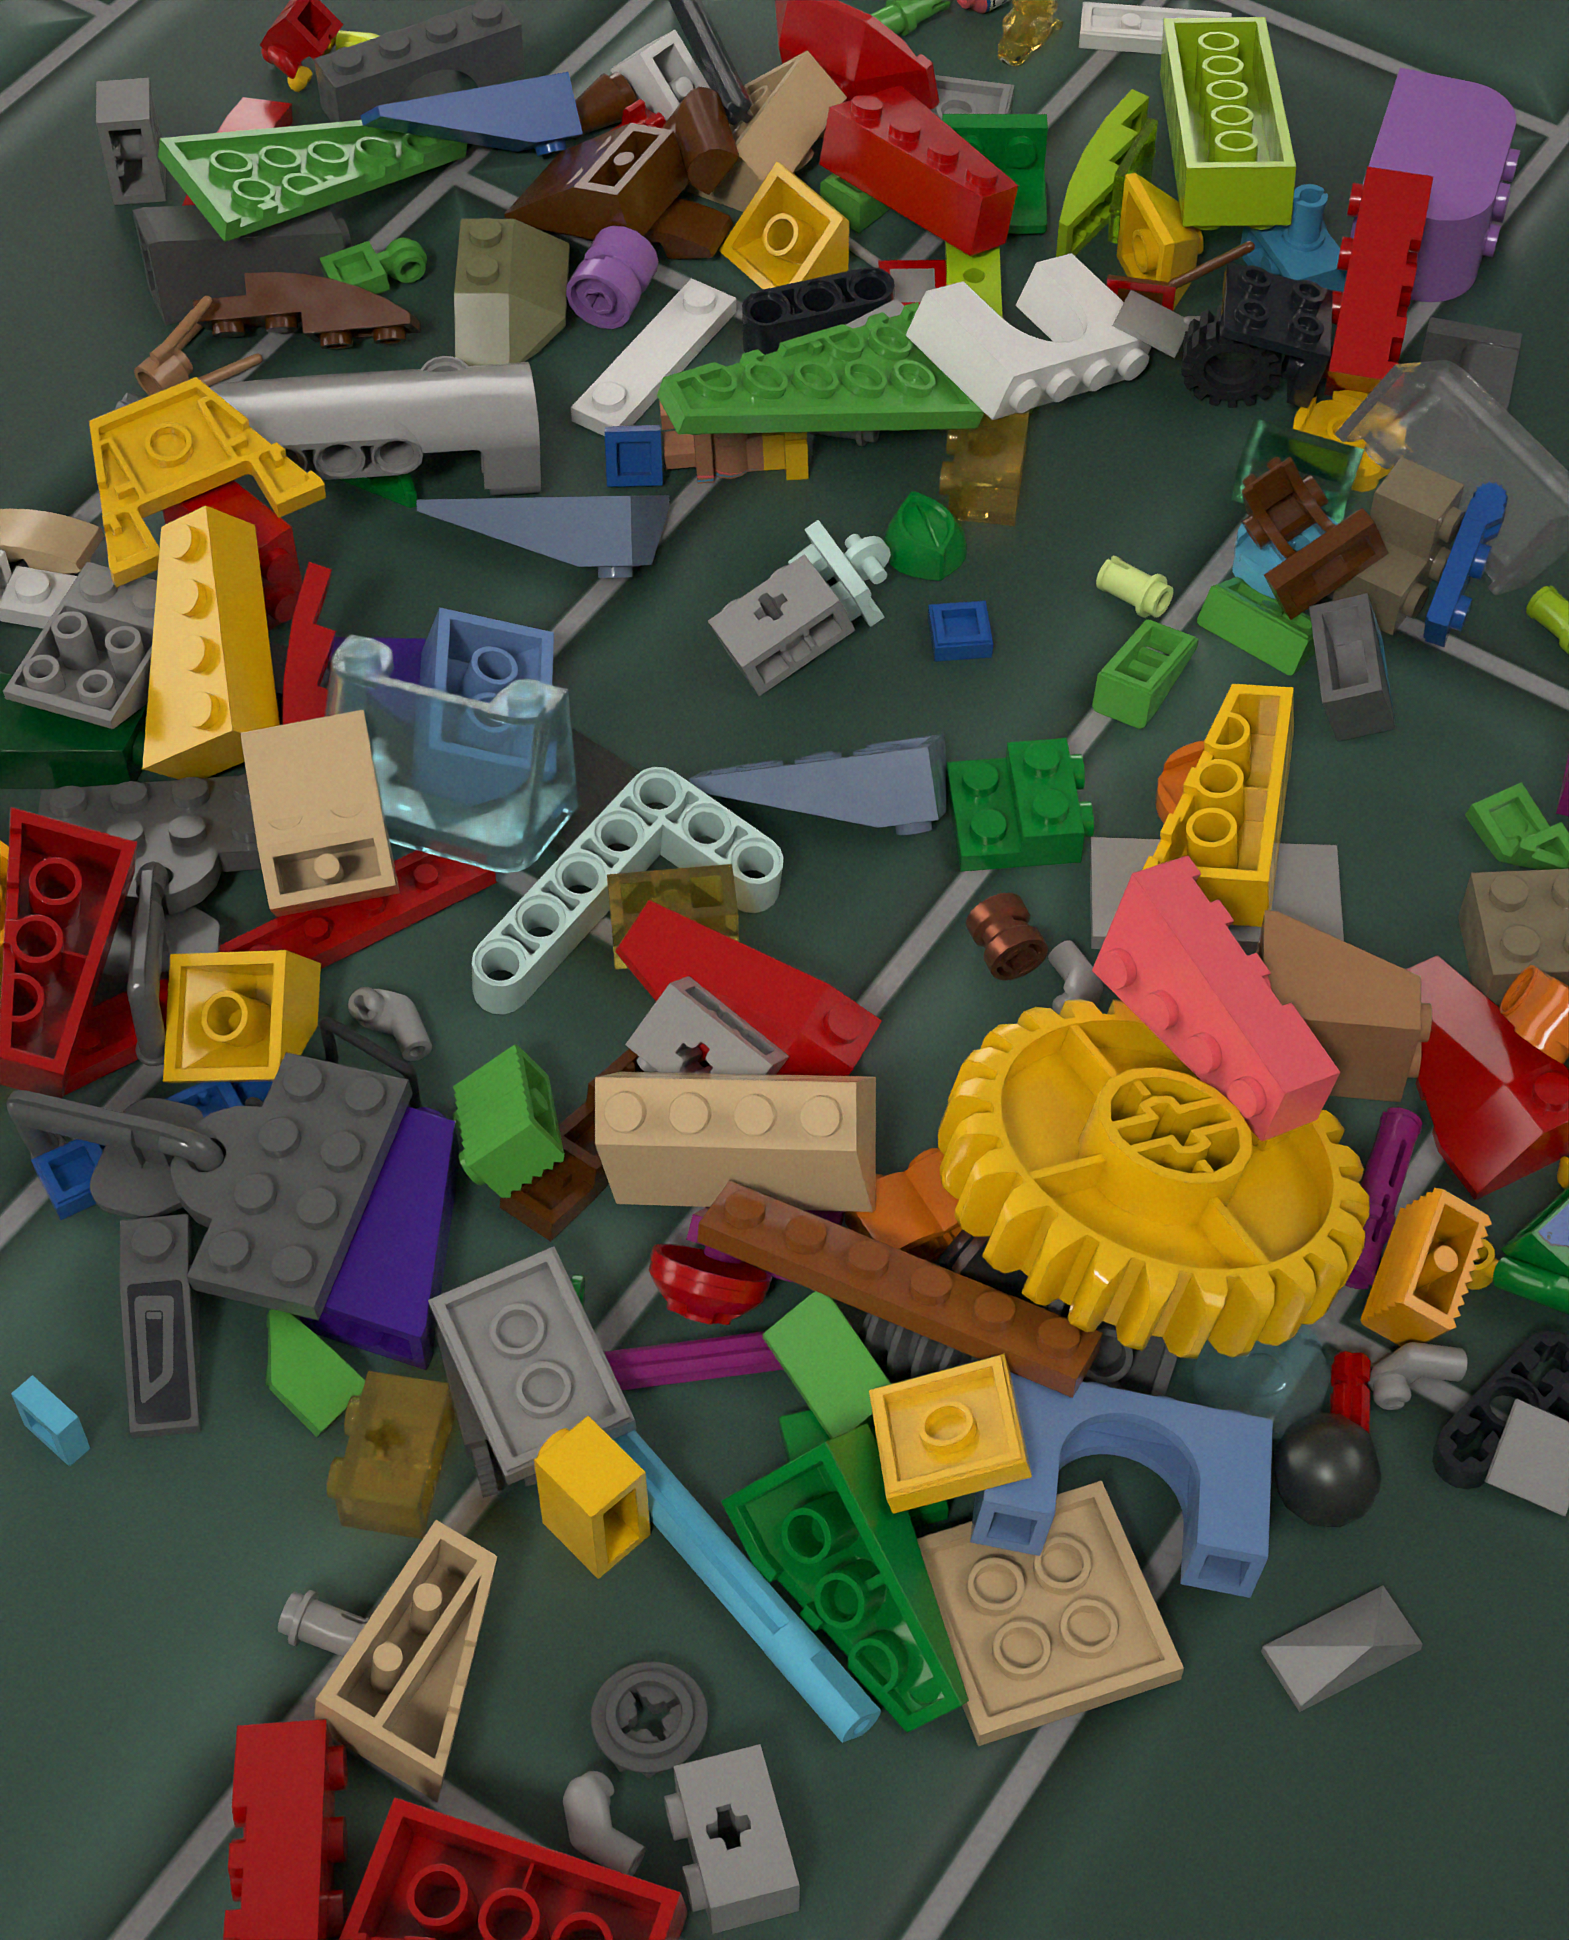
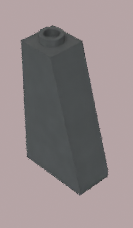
[132,205,352,326]

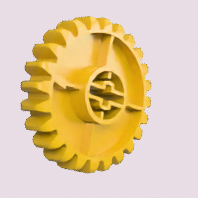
[938,999,1370,1359]

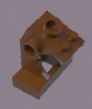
[1241,457,1389,620]

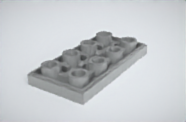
[1090,837,1344,954]

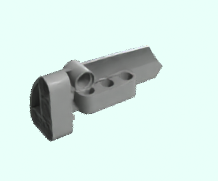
[209,356,541,496]

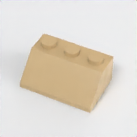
[684,50,847,212]

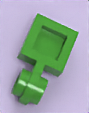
[319,238,427,294]

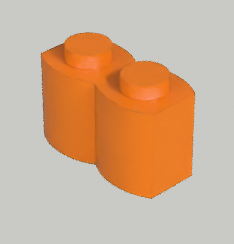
[845,1148,962,1263]

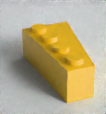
[142,506,280,780]

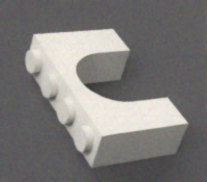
[906,253,1152,420]

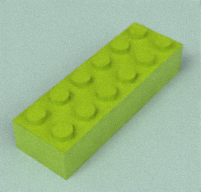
[1160,17,1296,230]

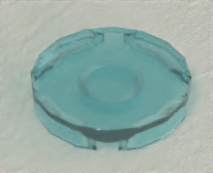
[1192,1324,1331,1439]

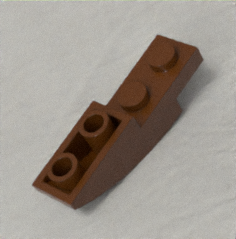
[193,272,421,349]

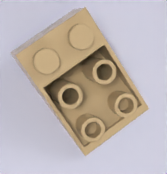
[240,710,400,917]

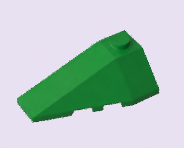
[721,1424,969,1733]

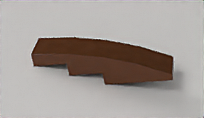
[499,1048,710,1242]

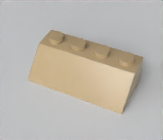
[595,1072,876,1212]

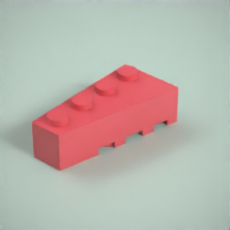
[1092,856,1340,1141]

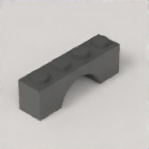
[314,0,525,122]

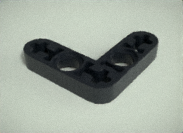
[1432,1330,1569,1489]

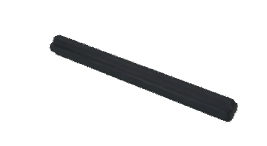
[669,0,753,126]

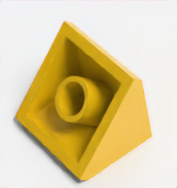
[718,161,849,289]

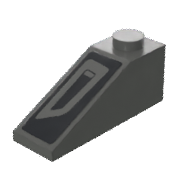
[119,1214,201,1439]

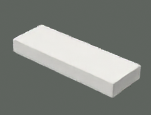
[1079,2,1232,54]

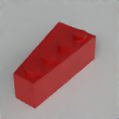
[1322,166,1434,405]

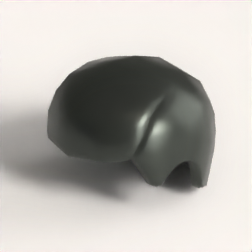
[1273,1413,1381,1528]

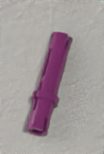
[1345,1107,1422,1289]

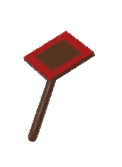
[1106,241,1255,311]

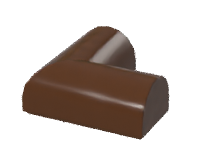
[662,86,740,195]

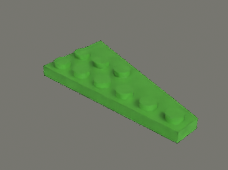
[158,120,468,242]
[657,302,984,435]

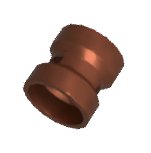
[966,893,1048,980]

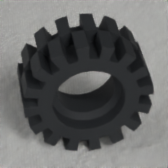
[1181,305,1282,408]

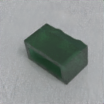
[1231,418,1364,524]

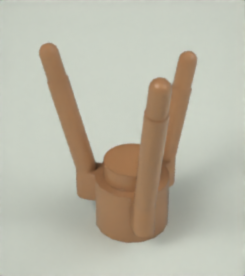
[134,296,263,396]

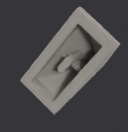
[1261,1585,1423,1712]

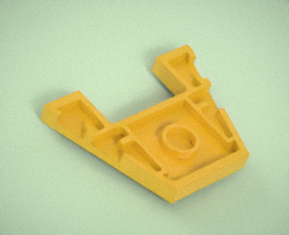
[89,377,326,588]

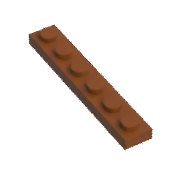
[697,1180,1103,1398]

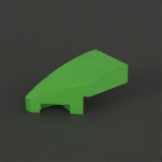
[1465,782,1569,870]
[265,1309,370,1438]

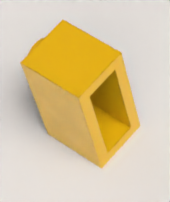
[534,1416,651,1579]

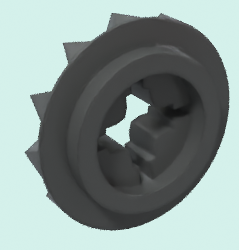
[591,1662,708,1780]

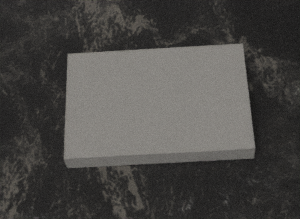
[428,1247,637,1485]

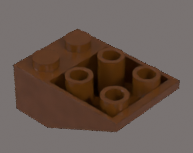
[504,123,689,240]

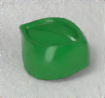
[884,491,968,581]

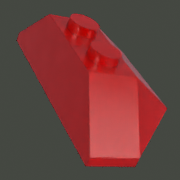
[775,0,940,109]

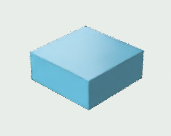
[11,1375,91,1467]

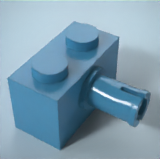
[1240,184,1347,292]

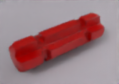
[1330,1351,1371,1435]

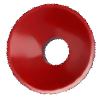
[649,1244,772,1325]

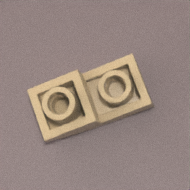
[0,509,105,575]

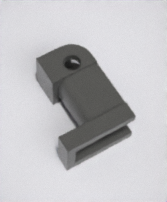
[1418,317,1523,458]

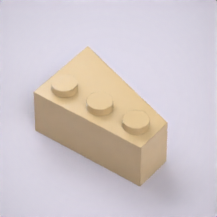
[314,1520,498,1803]

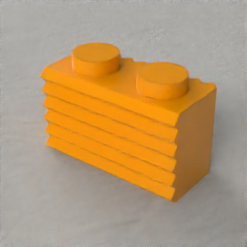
[1360,1188,1492,1347]

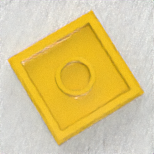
[869,1354,1032,1514]

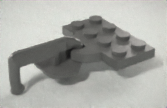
[38,773,262,1066]
[6,1052,413,1320]

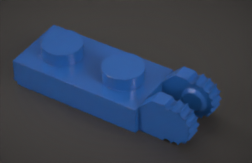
[1423,481,1508,647]

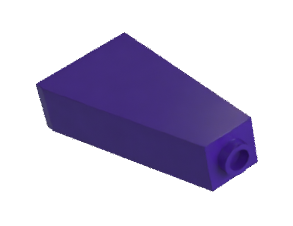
[300,1106,460,1370]

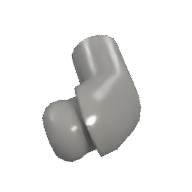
[1048,940,1103,1015]
[348,987,432,1061]
[1368,1342,1467,1410]
[563,1771,646,1876]

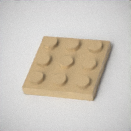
[917,1480,1184,1746]

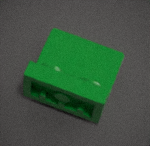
[942,114,1048,234]

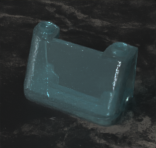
[324,635,578,873]

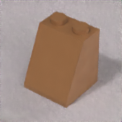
[1256,910,1432,1102]

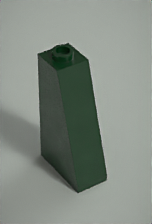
[0,672,147,789]

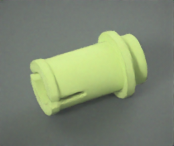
[1096,555,1173,618]

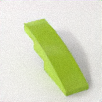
[1056,89,1149,257]

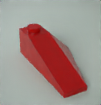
[615,900,882,1076]
[1406,955,1569,1200]

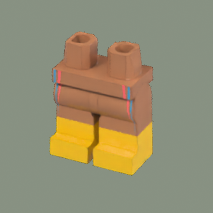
[659,400,809,484]

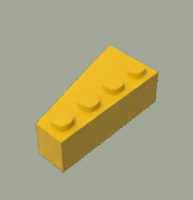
[1142,684,1294,927]

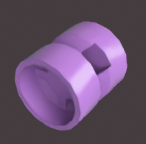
[566,226,659,329]

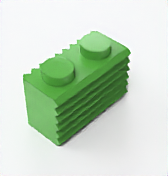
[452,1044,564,1198]

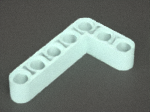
[472,767,783,1015]

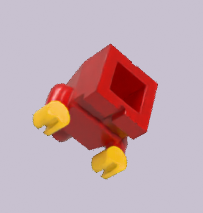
[260,0,343,92]

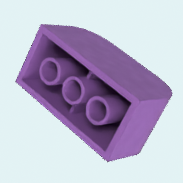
[1350,67,1520,302]

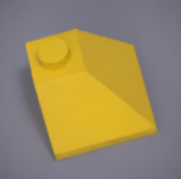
[1116,173,1203,310]
[163,950,321,1083]

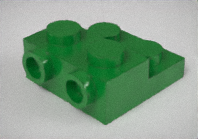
[946,738,1094,872]

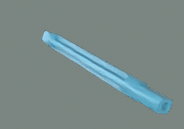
[613,1430,881,1743]

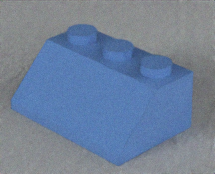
[413,607,554,802]

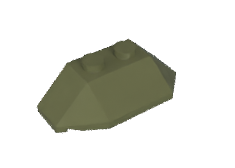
[454,218,570,366]

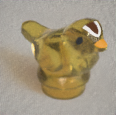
[998,0,1063,66]

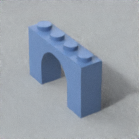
[970,1372,1273,1598]

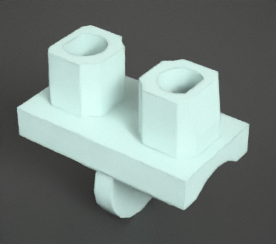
[788,520,891,627]

